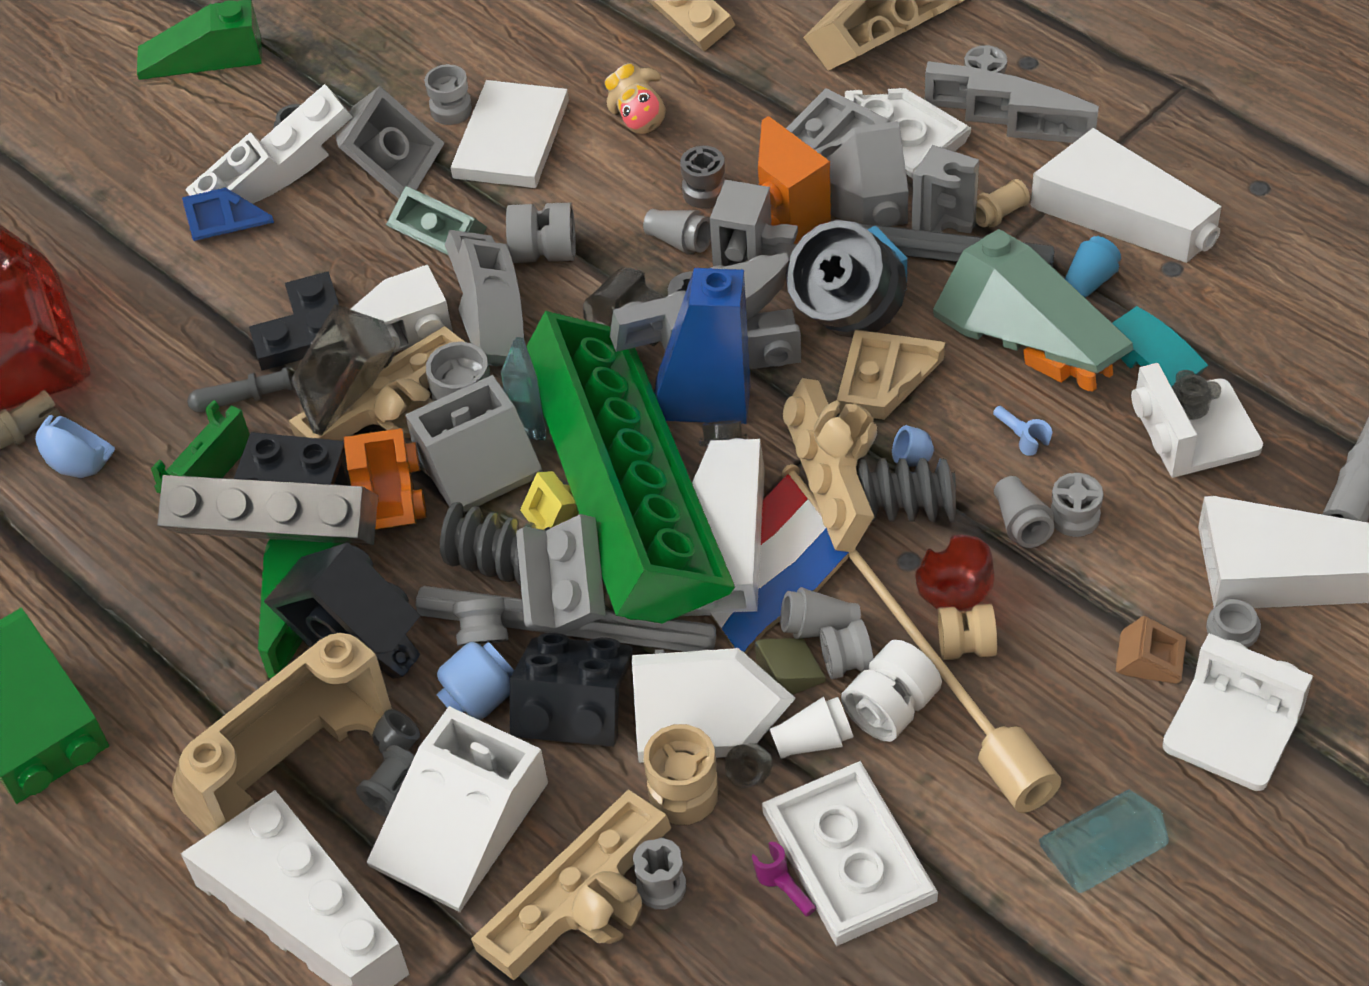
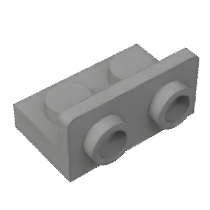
[747,309,801,369]
[516,514,606,634]

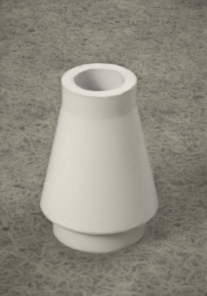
[770,696,853,759]

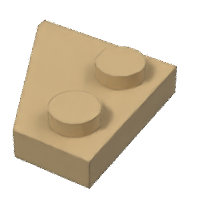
[837,330,945,420]

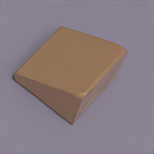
[1116,615,1187,684]

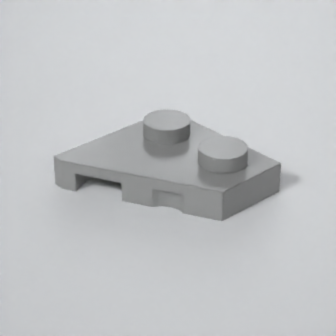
[786,88,890,159]

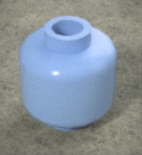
[436,642,514,720]

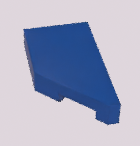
[182,187,274,241]

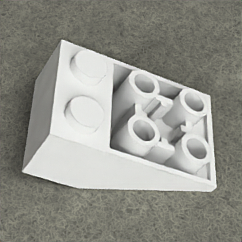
[367,706,548,912]

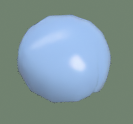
[35,415,115,478]

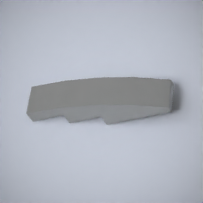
[925,61,1099,143]

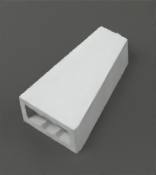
[1031,128,1222,263]
[681,438,765,616]
[1198,496,1369,608]

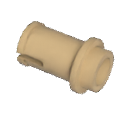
[976,179,1030,227]

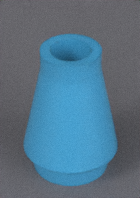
[1065,236,1121,298]

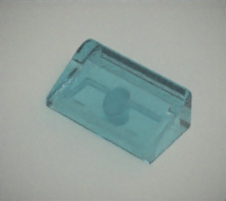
[501,337,547,440]
[1038,789,1169,893]

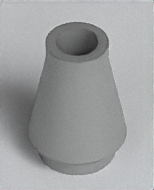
[643,209,711,255]
[994,476,1054,548]
[780,587,861,639]

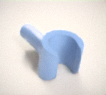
[993,406,1052,456]

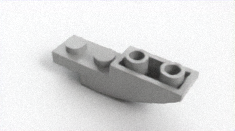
[445,230,525,366]
[610,252,789,352]

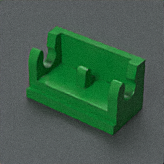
[151,400,250,494]

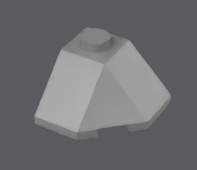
[827,121,908,227]

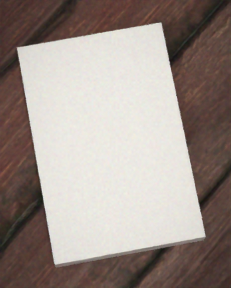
[451,80,569,188]
[762,761,938,947]

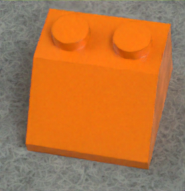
[758,116,831,244]

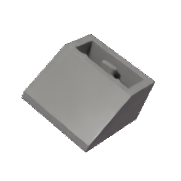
[405,375,543,513]

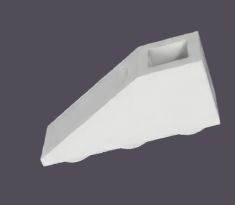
[311,265,453,378]

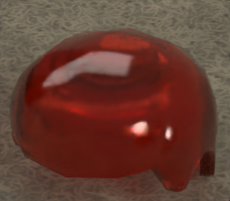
[915,534,994,611]

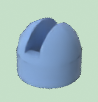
[892,425,934,467]

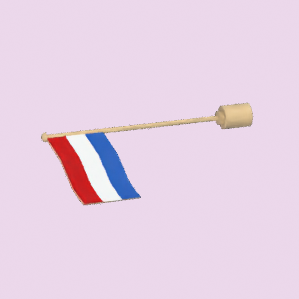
[710,464,1062,813]

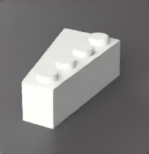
[181,790,409,986]

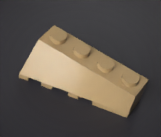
[803,0,965,71]

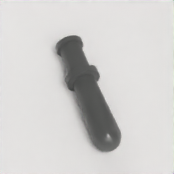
[187,367,293,412]

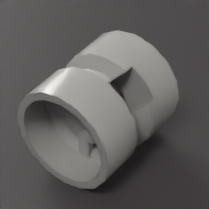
[506,202,576,263]
[426,341,491,401]

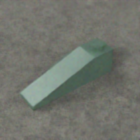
[933,229,1133,373]

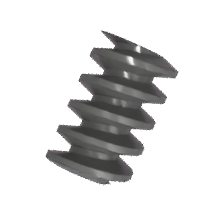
[856,458,956,522]
[440,502,550,586]

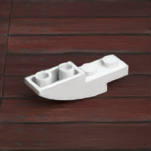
[186,84,353,204]

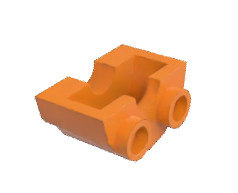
[343,428,427,530]

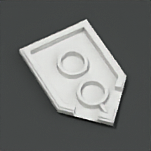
[845,88,971,178]
[632,648,796,763]

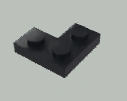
[249,271,342,371]

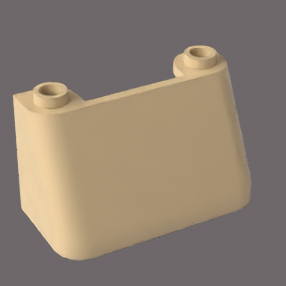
[172,633,392,836]

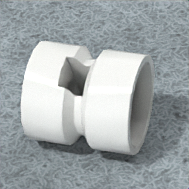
[841,640,942,742]

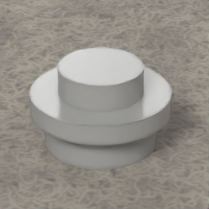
[1206,599,1261,648]

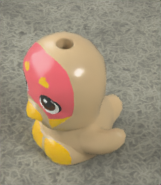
[604,63,666,134]

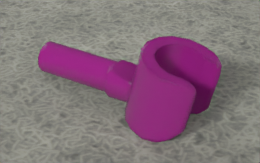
[752,842,816,917]

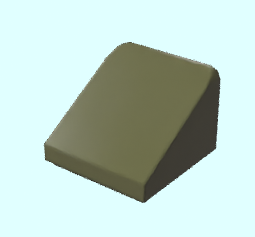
[755,638,826,695]

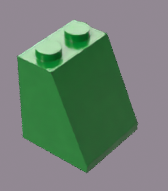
[0,607,109,805]

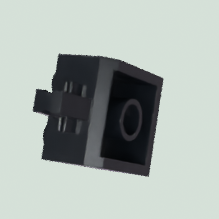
[264,542,421,679]

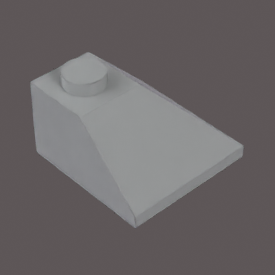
[335,86,444,199]

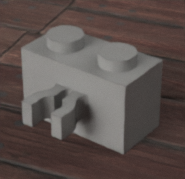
[710,180,798,266]

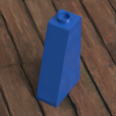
[654,268,751,424]

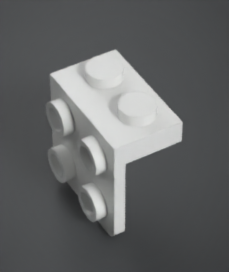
[1131,363,1263,478]
[1163,633,1313,791]

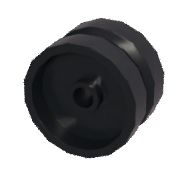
[786,220,907,338]

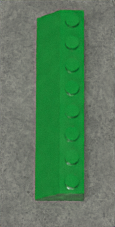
[524,311,735,624]

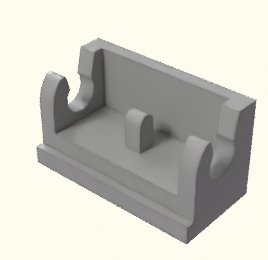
[912,145,979,233]

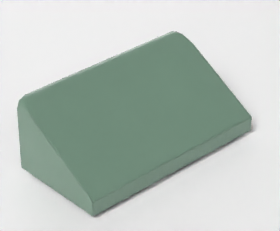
[386,186,487,256]

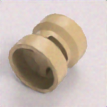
[938,604,997,660]

